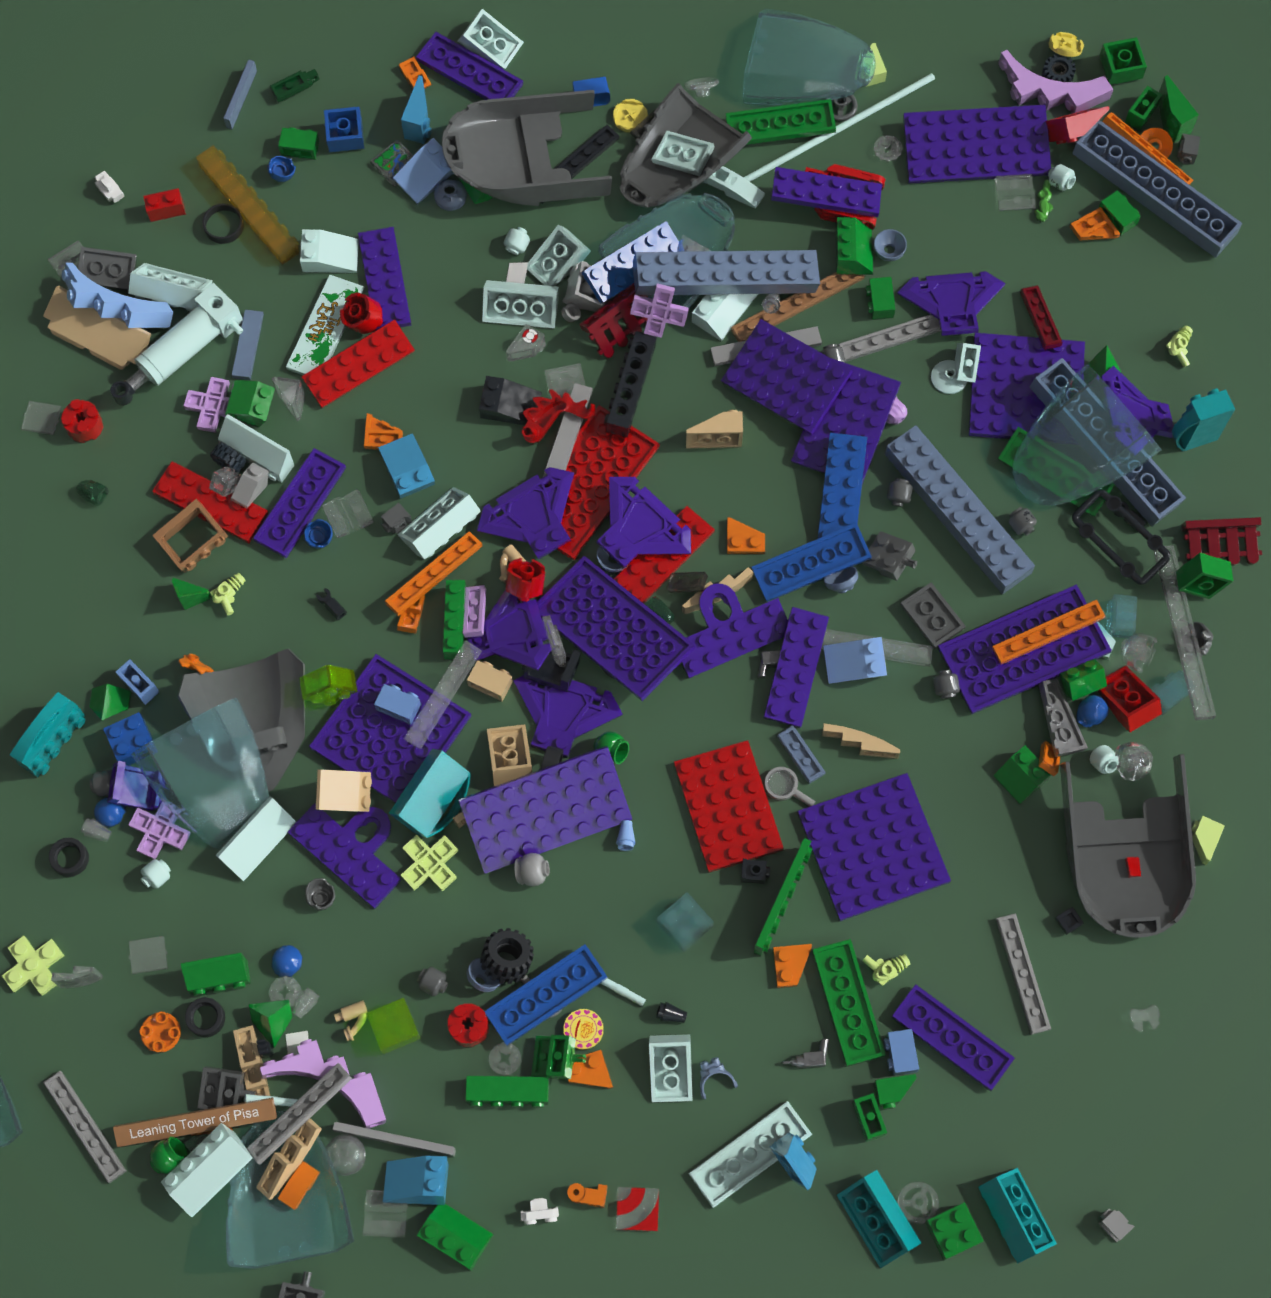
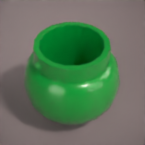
[593,731,629,765]
[150,1137,188,1175]

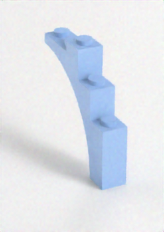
[62,263,173,328]

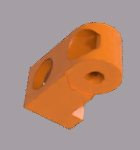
[567,1183,608,1208]

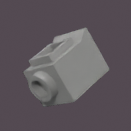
[1098,1208,1135,1242]

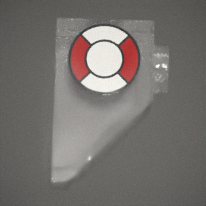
[506,324,546,362]

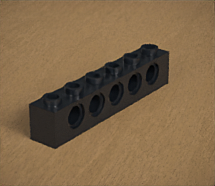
[604,331,657,438]

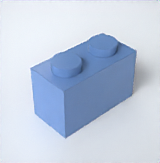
[116,659,160,705]
[374,684,421,725]
[884,1029,919,1076]

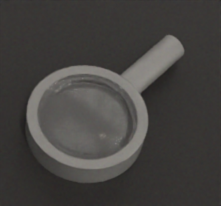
[765,767,816,807]

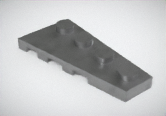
[1039,679,1088,757]

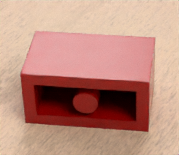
[143,188,186,222]

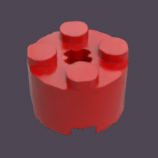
[340,292,383,335]
[61,399,103,443]
[506,558,545,602]
[447,1003,489,1047]

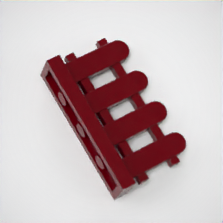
[579,283,648,358]
[1181,517,1262,565]

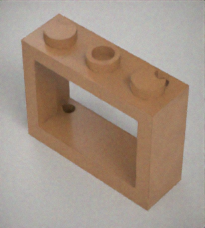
[152,499,229,572]

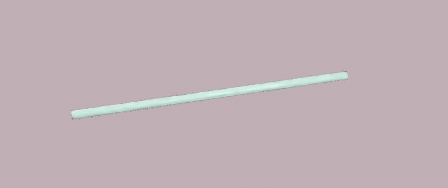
[743,73,935,182]

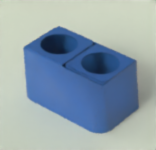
[572,77,610,107]

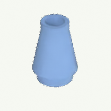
[616,820,636,851]

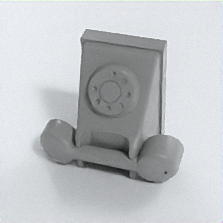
[561,261,624,322]

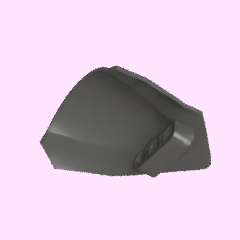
[177,649,305,792]

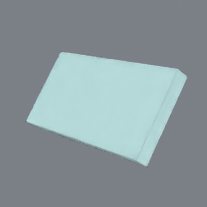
[216,796,296,881]

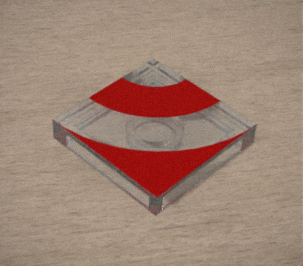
[616,1187,659,1232]

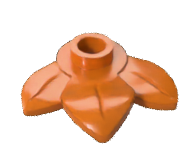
[178,653,214,674]

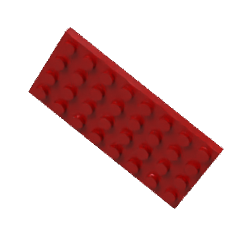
[544,405,660,561]

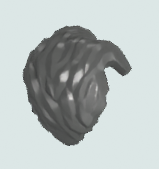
[1181,621,1213,656]

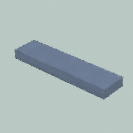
[223,60,257,129]
[232,310,264,380]

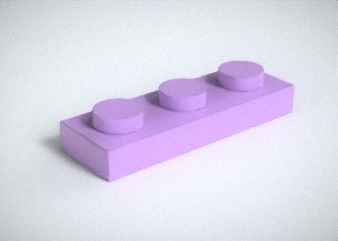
[463,585,486,638]

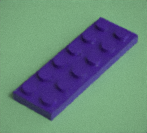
[416,32,523,100]
[771,167,882,218]
[358,227,412,331]
[253,448,346,558]
[763,607,829,728]
[892,984,1015,1092]

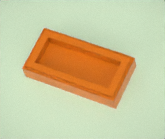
[1038,741,1060,777]

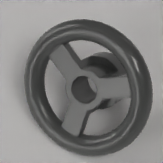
[823,90,858,121]

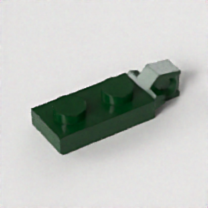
[270,69,320,103]

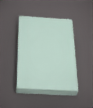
[651,131,715,176]

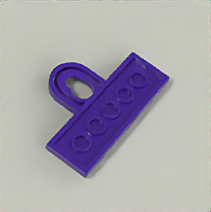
[681,584,788,678]
[288,803,401,909]

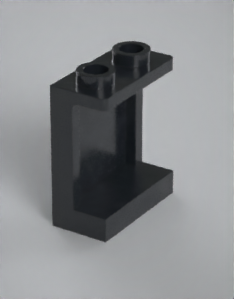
[522,645,581,692]

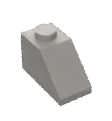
[231,463,269,508]

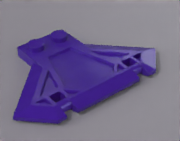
[897,271,1006,336]
[1101,366,1174,456]
[477,467,574,559]
[597,477,691,568]
[467,589,551,670]
[513,675,623,758]

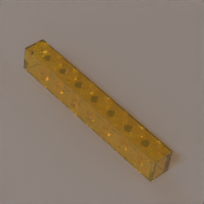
[196,145,300,265]

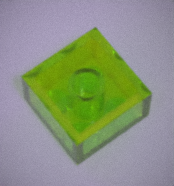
[299,665,358,706]
[366,997,421,1054]

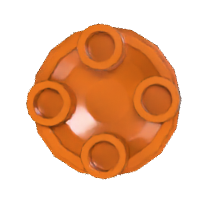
[139,1011,181,1053]

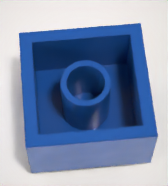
[324,107,365,152]
[103,712,158,766]

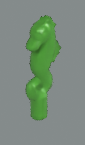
[1034,180,1053,222]

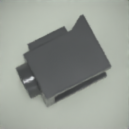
[1177,134,1200,164]
[381,502,412,534]

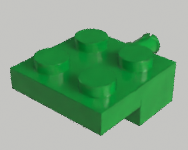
[531,1035,586,1079]

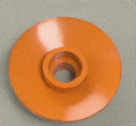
[1140,128,1173,158]

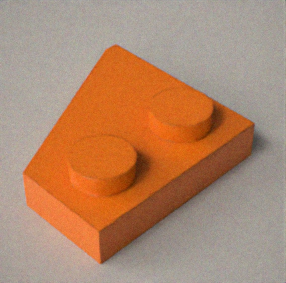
[1070,207,1120,241]
[364,413,403,450]

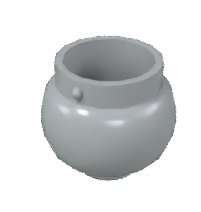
[514,853,550,887]

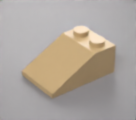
[686,410,743,448]
[487,724,532,786]
[316,770,372,812]

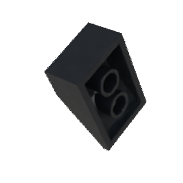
[479,376,542,425]

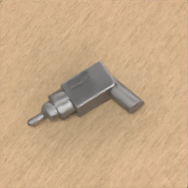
[758,651,780,678]
[783,1039,829,1068]

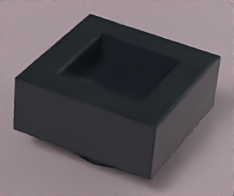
[1055,907,1084,935]

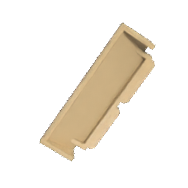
[43,286,151,370]

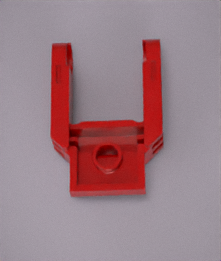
[805,164,885,230]

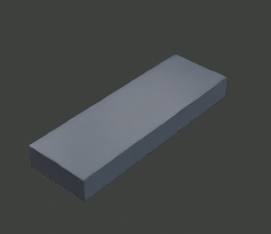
[777,726,826,784]

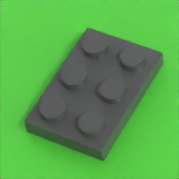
[78,247,137,291]
[900,582,966,649]

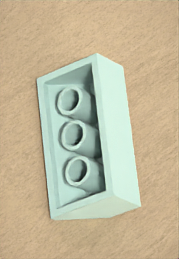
[128,263,213,312]
[482,280,559,328]
[692,294,758,341]
[218,414,295,483]
[397,487,481,560]
[161,1123,252,1217]

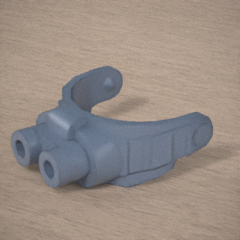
[700,1057,738,1100]

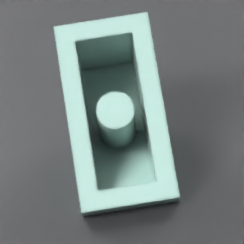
[955,343,981,382]

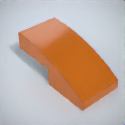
[399,57,431,89]
[397,595,425,634]
[278,1161,320,1210]

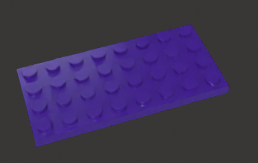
[903,105,1051,183]
[537,556,695,701]
[938,584,1112,714]
[458,746,633,874]

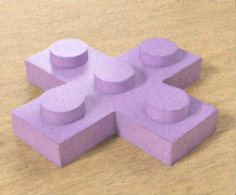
[630,284,689,338]
[184,377,238,433]
[128,798,191,859]

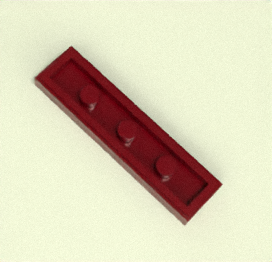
[1020,285,1063,350]

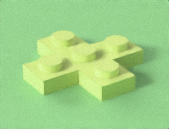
[401,835,458,891]
[2,936,64,996]

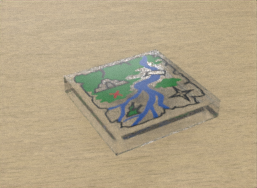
[371,140,414,187]

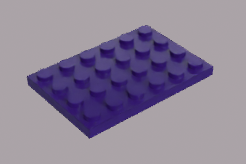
[721,319,853,434]
[791,358,901,484]

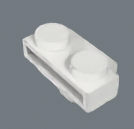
[95,171,125,203]
[521,1198,559,1225]

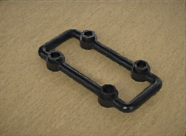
[1072,489,1171,585]

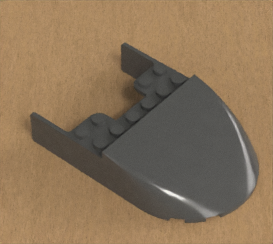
[442,90,612,206]
[1060,754,1196,938]

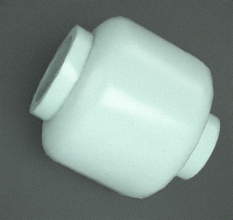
[1048,164,1076,191]
[504,227,530,255]
[1090,745,1119,774]
[141,859,171,889]

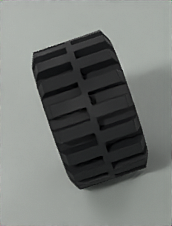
[480,928,534,984]

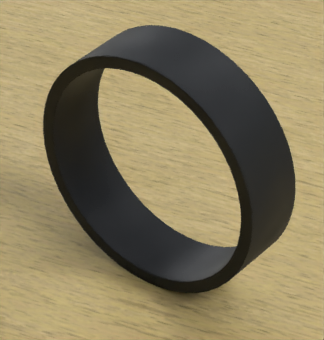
[202,203,244,244]

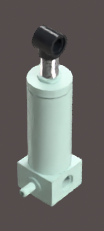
[110,283,243,406]

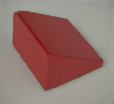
[1125,857,1141,878]

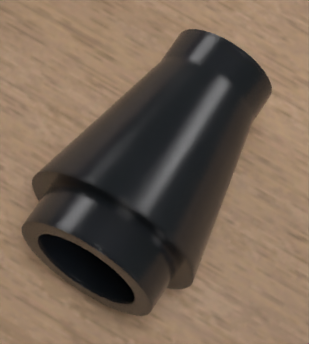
[656,1002,687,1023]

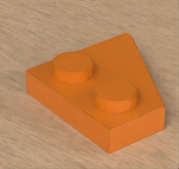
[727,517,765,554]
[773,944,812,988]
[568,1050,613,1089]

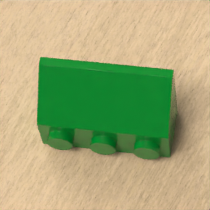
[836,217,873,275]
[181,953,251,996]
[417,1204,494,1271]

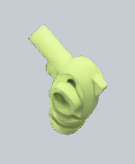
[1166,326,1193,368]
[210,573,246,616]
[862,954,911,986]

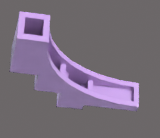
[999,50,1113,113]
[260,1039,386,1129]

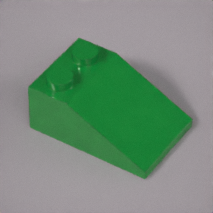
[1159,75,1199,143]

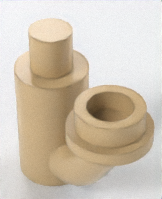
[499,545,526,583]
[334,1000,368,1041]

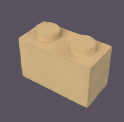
[467,660,513,702]

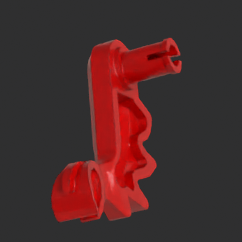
[522,389,595,443]

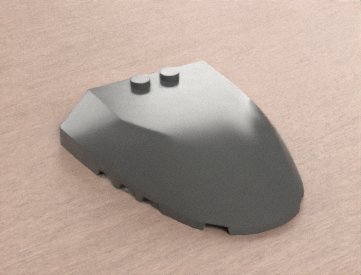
[620,83,752,208]

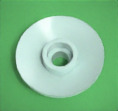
[931,360,967,394]

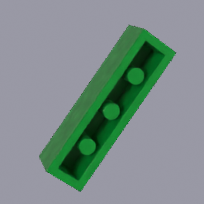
[443,580,466,660]
[466,1076,549,1108]

